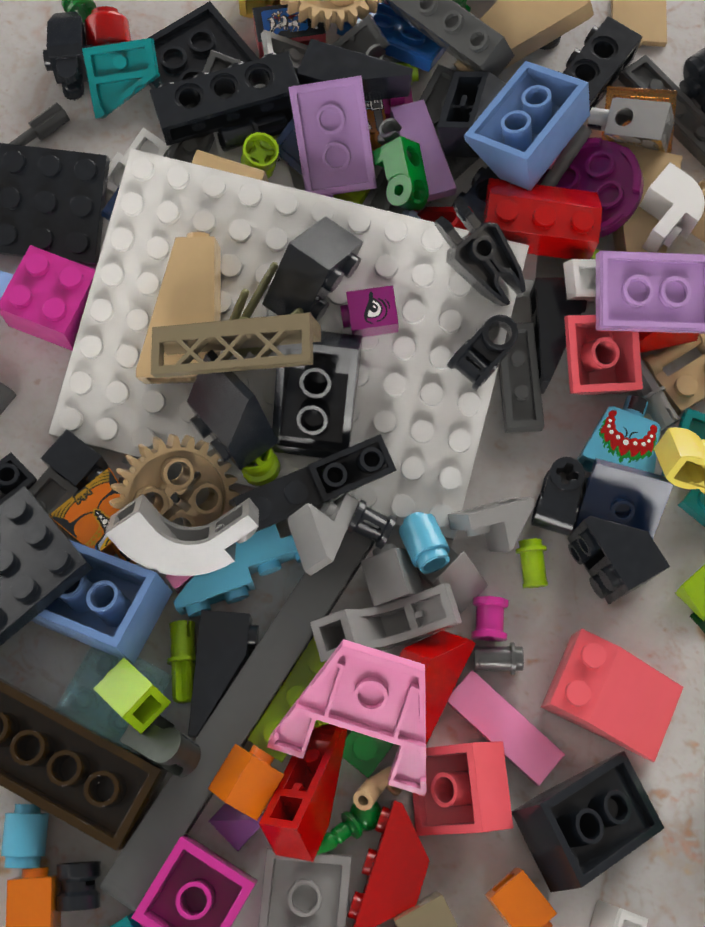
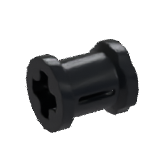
[346,499,397,549]

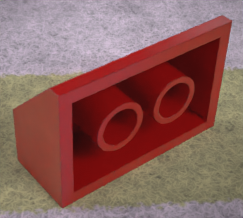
[483,178,602,259]

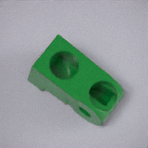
[372,136,429,211]

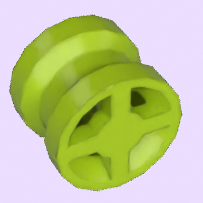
[241,448,281,486]

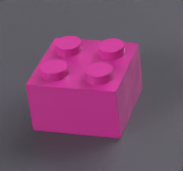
[0,245,95,351]
[131,835,258,927]

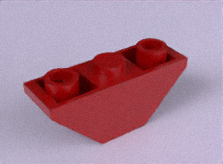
[399,630,476,745]
[347,800,430,927]

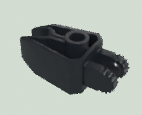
[43,11,92,101]
[434,200,526,306]

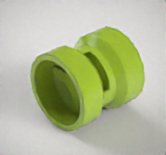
[240,132,279,179]

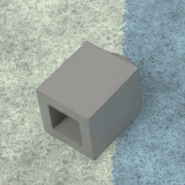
[360,544,424,607]

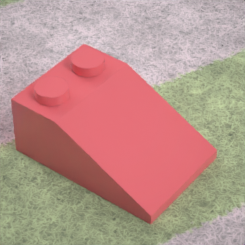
[541,629,684,762]

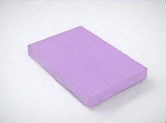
[288,75,377,196]
[596,251,705,334]

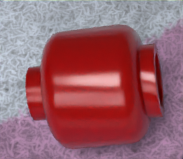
[84,6,131,47]

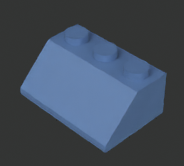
[464,60,590,191]

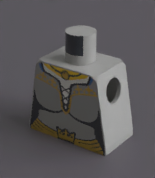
[587,97,675,152]

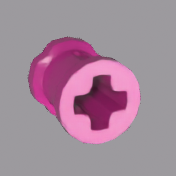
[471,596,509,642]

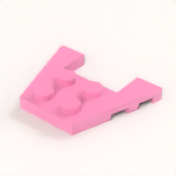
[267,639,426,796]

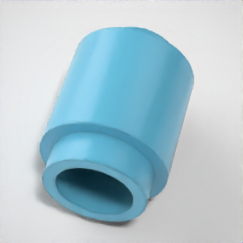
[398,512,450,574]
[1,804,49,868]

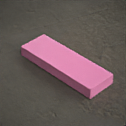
[447,670,565,786]

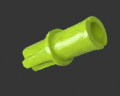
[167,620,196,704]

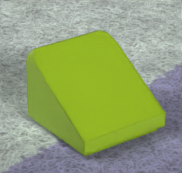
[675,564,705,621]

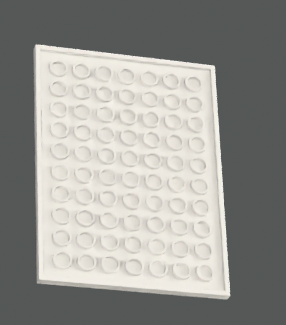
[48,148,529,540]

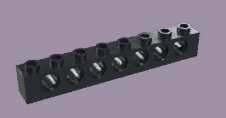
[452,16,643,224]

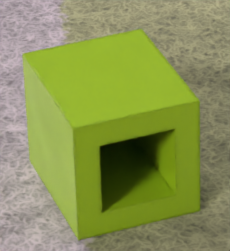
[93,657,171,734]

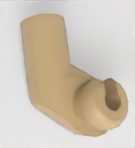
[353,766,403,811]

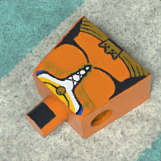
[50,468,136,564]

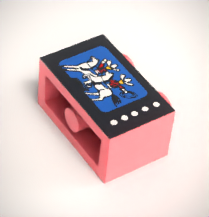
[252,4,326,59]

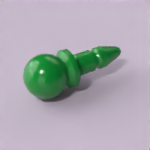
[317,801,381,855]

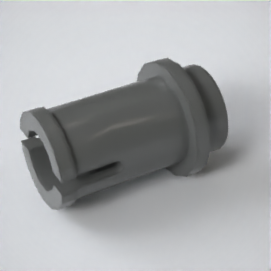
[474,642,524,675]

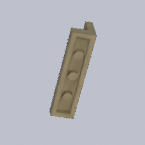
[151,312,321,378]

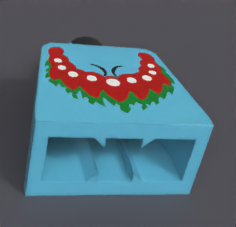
[577,395,661,473]

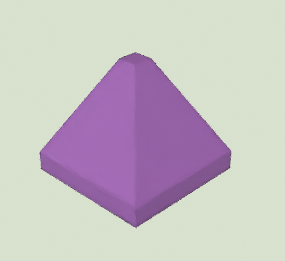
[209,803,263,851]

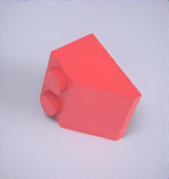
[564,315,643,396]
[412,741,513,836]

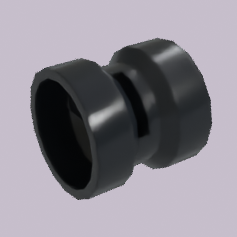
[56,861,101,911]

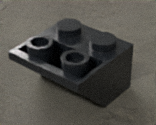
[437,71,506,158]
[567,516,670,604]

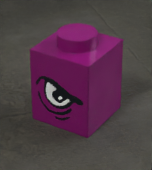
[340,285,399,337]

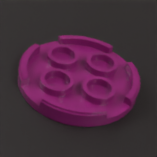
[536,137,644,238]

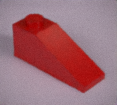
[259,724,347,862]

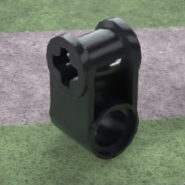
[447,315,518,391]
[531,457,585,536]

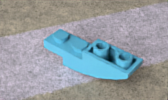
[173,524,301,618]

